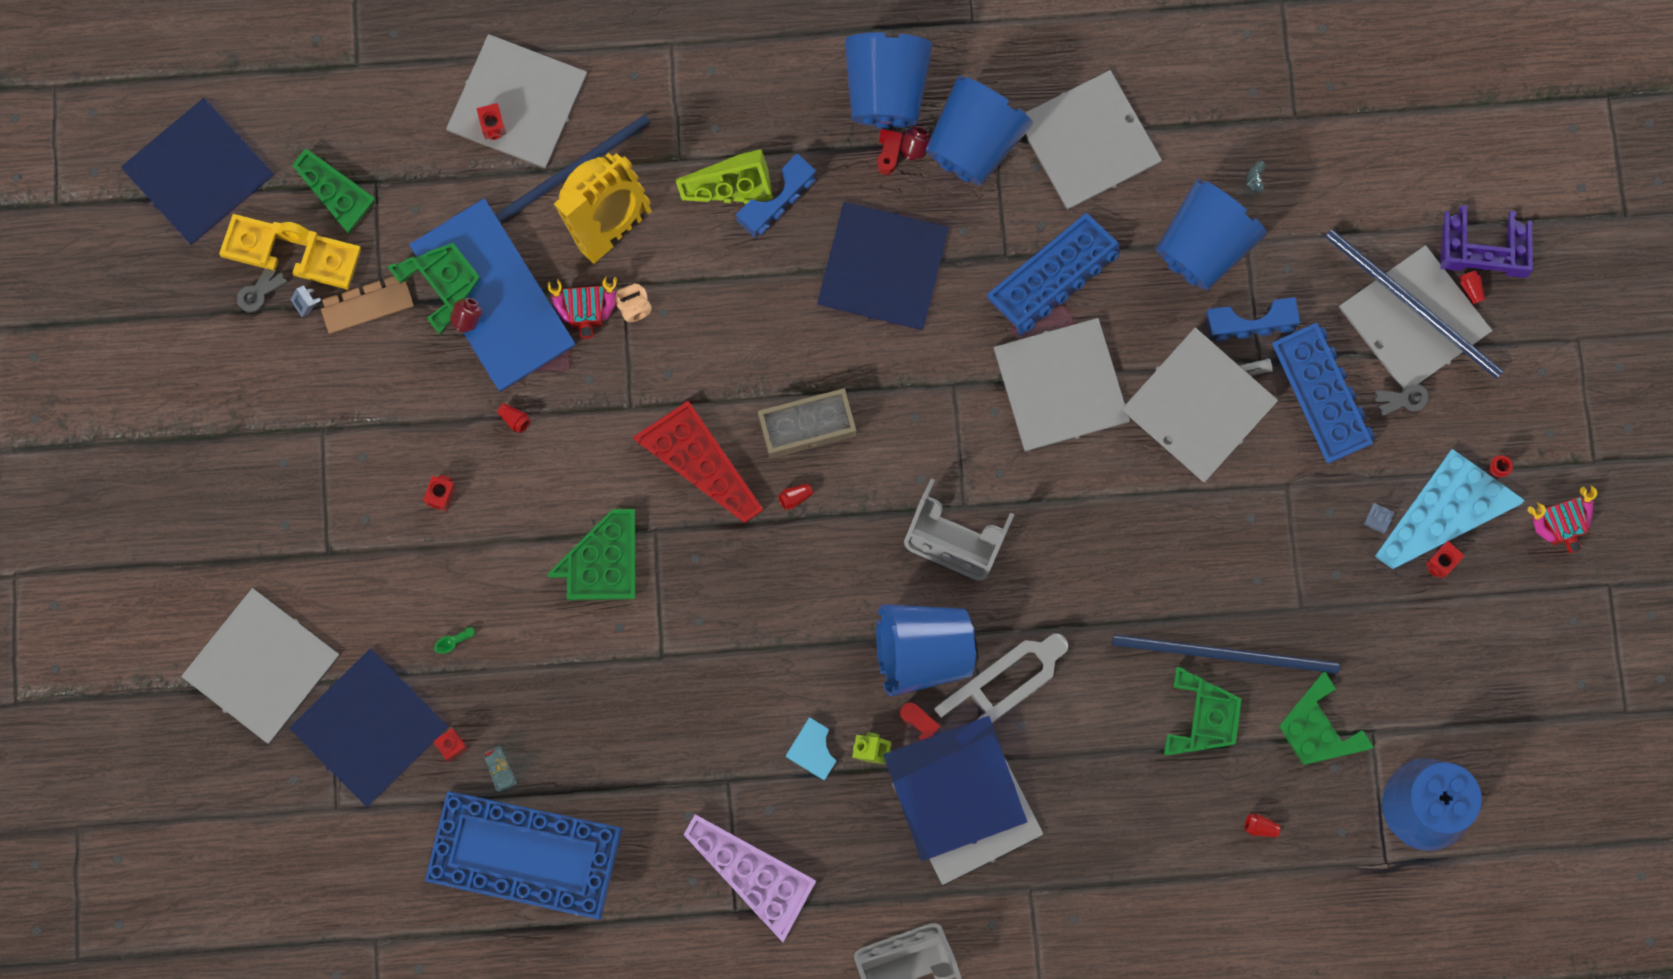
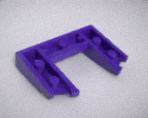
[1440,206,1533,278]

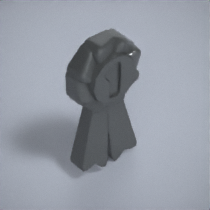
[237,268,288,313]
[1374,384,1428,415]

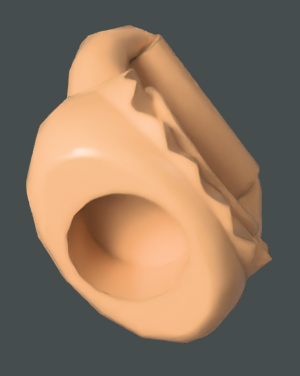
[615,283,652,322]

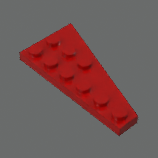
[632,401,763,523]

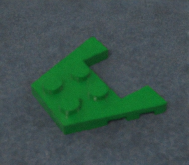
[388,243,481,335]
[1164,667,1242,756]
[1278,672,1374,765]

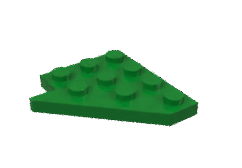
[548,509,636,600]

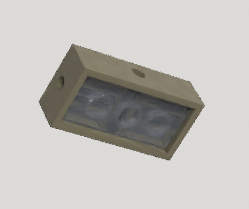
[758,388,856,459]

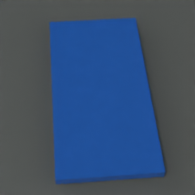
[409,198,576,392]
[425,791,622,920]

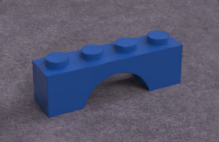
[736,154,816,238]
[1205,297,1300,342]

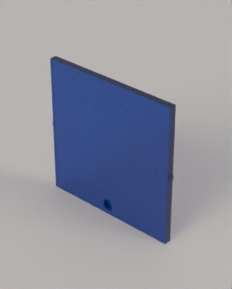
[121,97,274,245]
[817,202,949,330]
[289,648,449,808]
[883,715,1027,862]

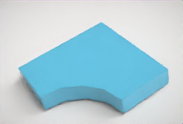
[785,717,836,781]

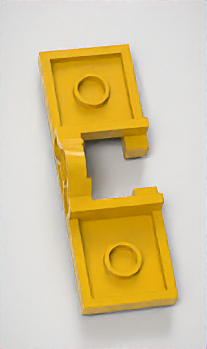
[219,214,362,290]

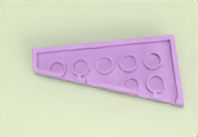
[684,815,816,942]

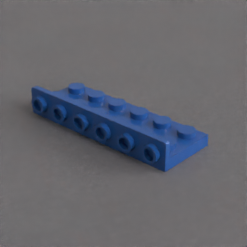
[987,213,1120,335]
[1272,323,1375,464]

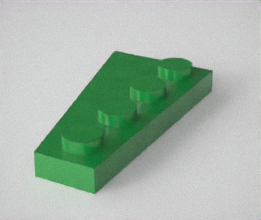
[292,148,376,235]

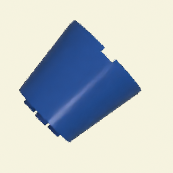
[845,33,933,129]
[925,76,1033,186]
[1155,178,1267,290]
[876,604,976,696]
[1382,759,1482,851]

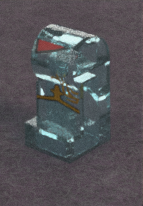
[483,745,518,792]

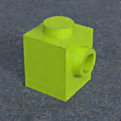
[852,732,892,764]

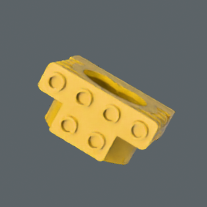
[554,153,652,264]

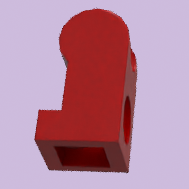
[877,129,902,175]
[900,703,941,746]

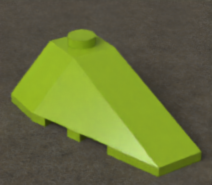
[676,149,773,204]

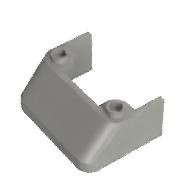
[904,479,1014,580]
[854,923,961,979]

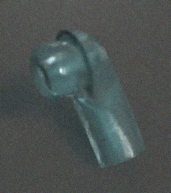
[1246,160,1266,193]

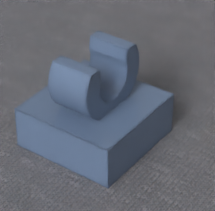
[290,286,320,317]
[1364,503,1395,534]

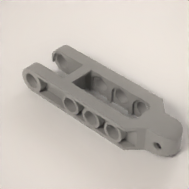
[934,634,1068,746]

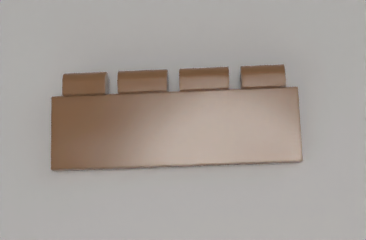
[321,276,414,335]

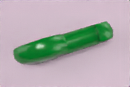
[434,627,475,654]

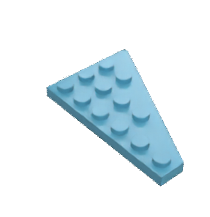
[1375,449,1524,569]

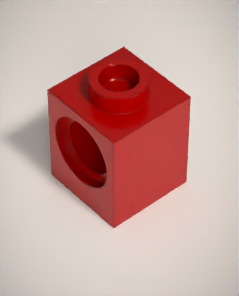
[476,103,506,140]
[423,475,456,512]
[1425,541,1464,579]
[433,728,469,763]

